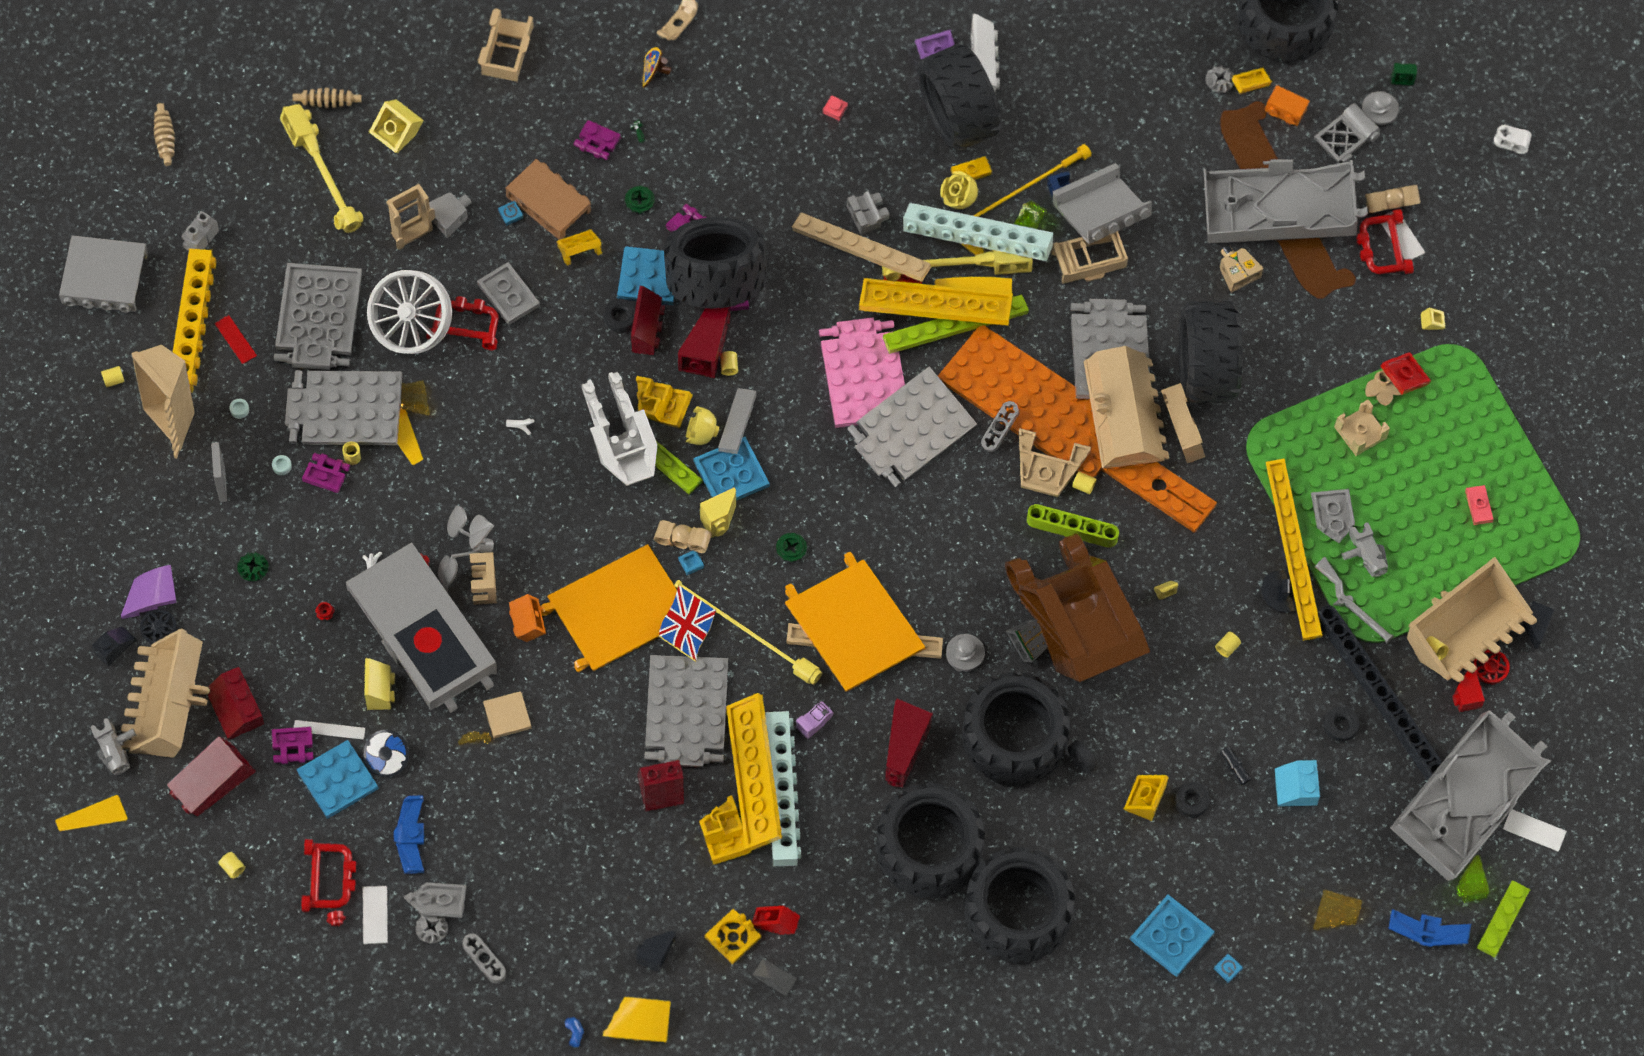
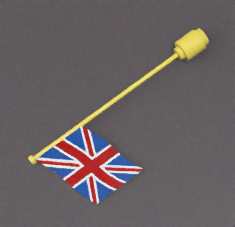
[659,580,822,685]

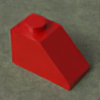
[1453,670,1485,712]
[752,906,800,935]

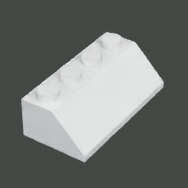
[971,14,1000,95]

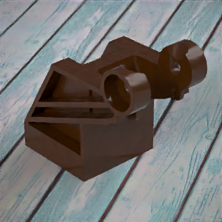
[1005,533,1150,682]

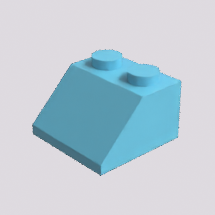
[1275,760,1320,806]

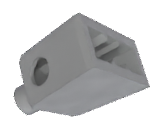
[429,193,471,238]

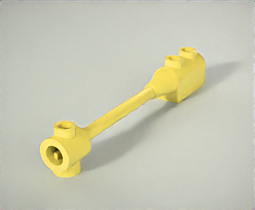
[280,104,363,233]
[882,250,1033,281]

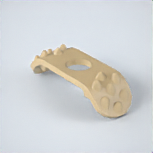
[657,0,698,41]

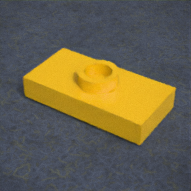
[1231,68,1272,94]
[951,156,992,180]

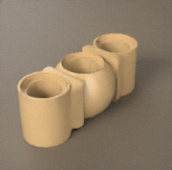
[1365,185,1420,213]
[654,520,712,553]

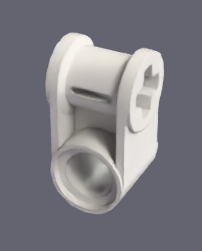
[1494,125,1531,154]

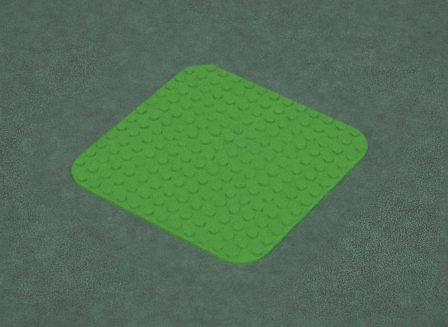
[1246,344,1580,643]

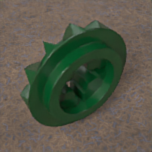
[625,186,655,214]
[776,533,807,562]
[237,551,268,581]

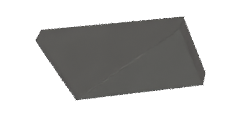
[753,959,797,996]

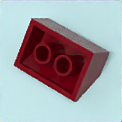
[631,285,665,355]
[207,667,264,740]

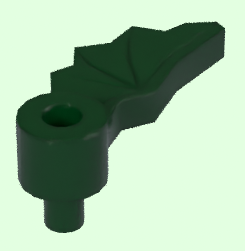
[630,119,645,143]

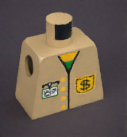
[1220,245,1263,293]

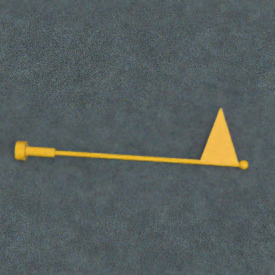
[960,144,1092,255]

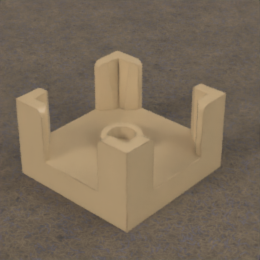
[1334,400,1390,456]
[470,552,497,605]

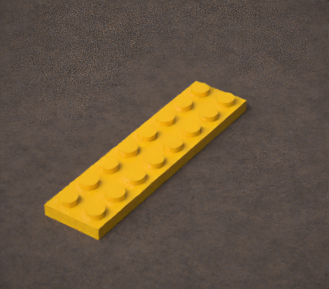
[859,278,1013,326]
[726,693,782,851]

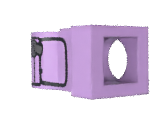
[796,702,834,739]

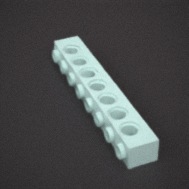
[903,203,1053,261]
[765,711,801,867]

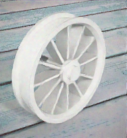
[367,270,452,354]

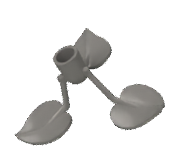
[438,506,494,591]

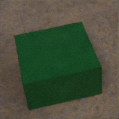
[1391,63,1417,86]

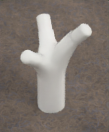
[506,418,534,435]
[363,552,382,569]

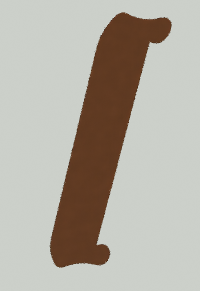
[1220,101,1356,299]

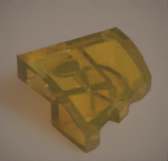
[400,380,430,415]
[1313,890,1362,930]

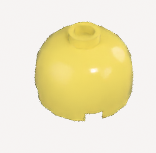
[940,171,978,209]
[686,406,719,445]

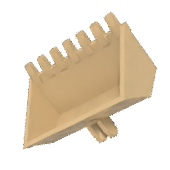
[1407,557,1537,682]

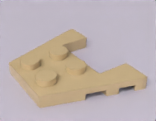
[1019,428,1091,497]

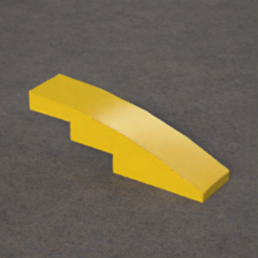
[935,277,1012,293]

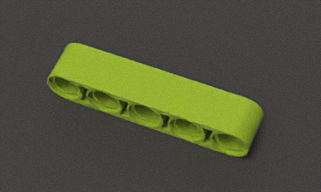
[1027,504,1119,548]

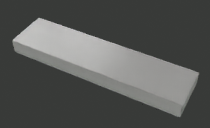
[718,388,757,454]

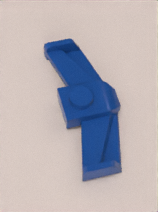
[394,796,424,874]
[1388,909,1471,947]

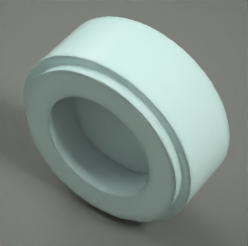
[229,399,249,419]
[272,455,292,475]

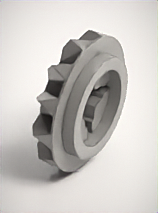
[1206,65,1234,92]
[416,915,448,943]

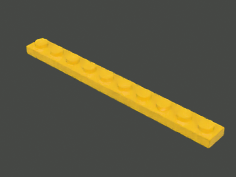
[1266,459,1322,641]

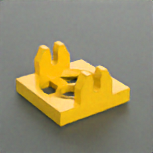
[557,230,602,265]
[705,909,761,964]

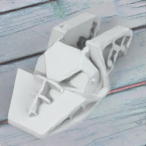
[582,372,657,486]

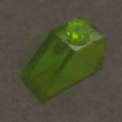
[1014,201,1046,229]
[1457,855,1490,903]

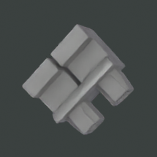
[847,191,889,235]
[181,211,219,251]

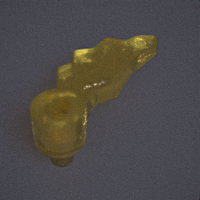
[458,731,491,745]

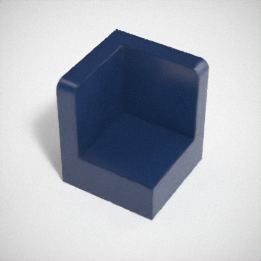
[1047,171,1070,199]

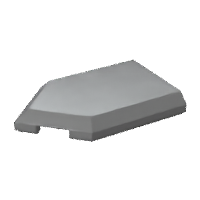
[1311,489,1355,543]
[404,883,466,918]

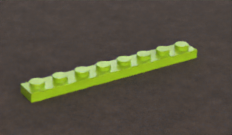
[883,295,1029,354]

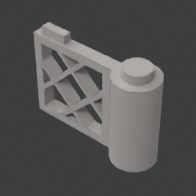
[1314,103,1380,164]

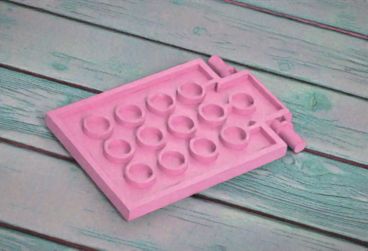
[819,318,905,428]

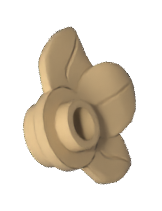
[1365,370,1401,406]

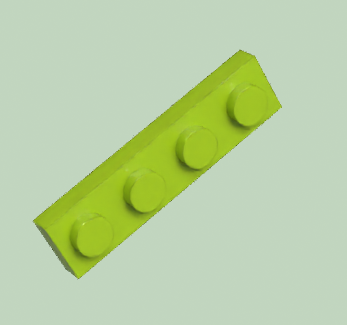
[1477,880,1530,957]

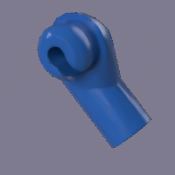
[565,1017,584,1048]

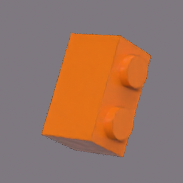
[1265,85,1309,126]
[509,594,546,642]

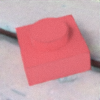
[823,96,848,120]

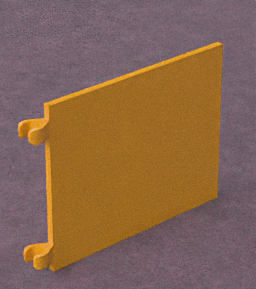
[540,544,677,672]
[785,552,925,692]

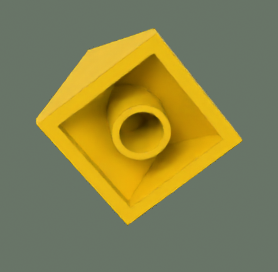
[1124,775,1169,821]

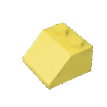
[369,100,424,153]
[700,488,736,538]
[365,659,395,710]

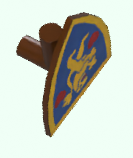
[643,47,671,88]

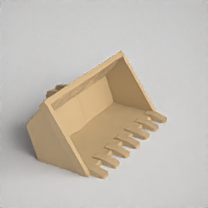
[131,345,195,459]
[1083,346,1169,468]
[121,629,210,758]

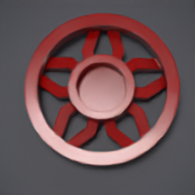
[1473,649,1510,685]

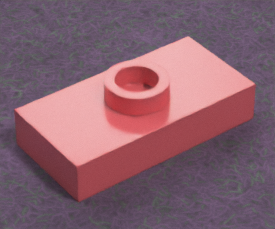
[1465,485,1493,525]

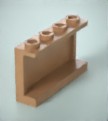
[506,159,591,240]

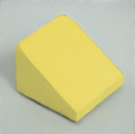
[1421,308,1445,330]
[1154,581,1178,600]

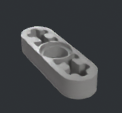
[981,401,1019,452]
[463,934,506,984]

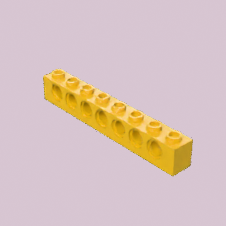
[173,248,216,392]

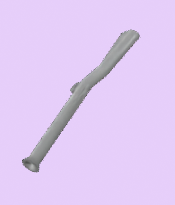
[1315,557,1394,644]

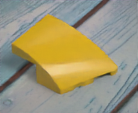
[636,376,693,428]
[699,795,751,865]
[603,997,670,1042]

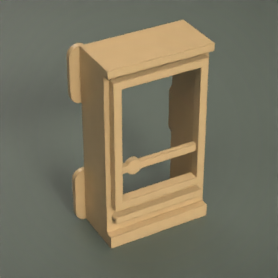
[478,9,533,82]
[386,184,435,250]
[1051,231,1128,284]
[1161,383,1205,463]

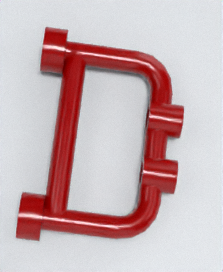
[1356,209,1414,274]
[426,296,499,350]
[301,839,356,912]

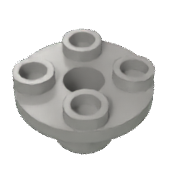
[1362,92,1399,125]
[946,634,985,672]

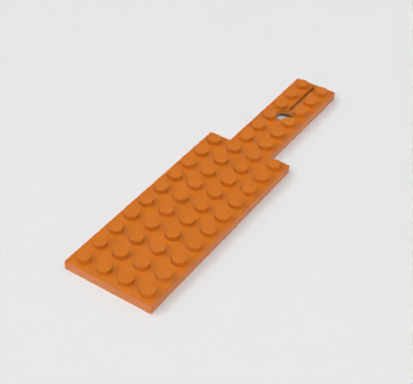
[938,325,1217,533]

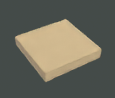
[483,691,532,739]

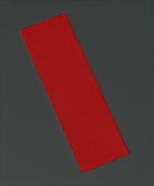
[214,315,257,364]

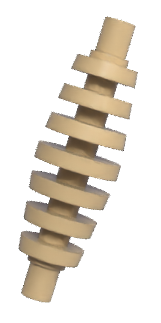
[293,88,362,108]
[154,103,175,166]

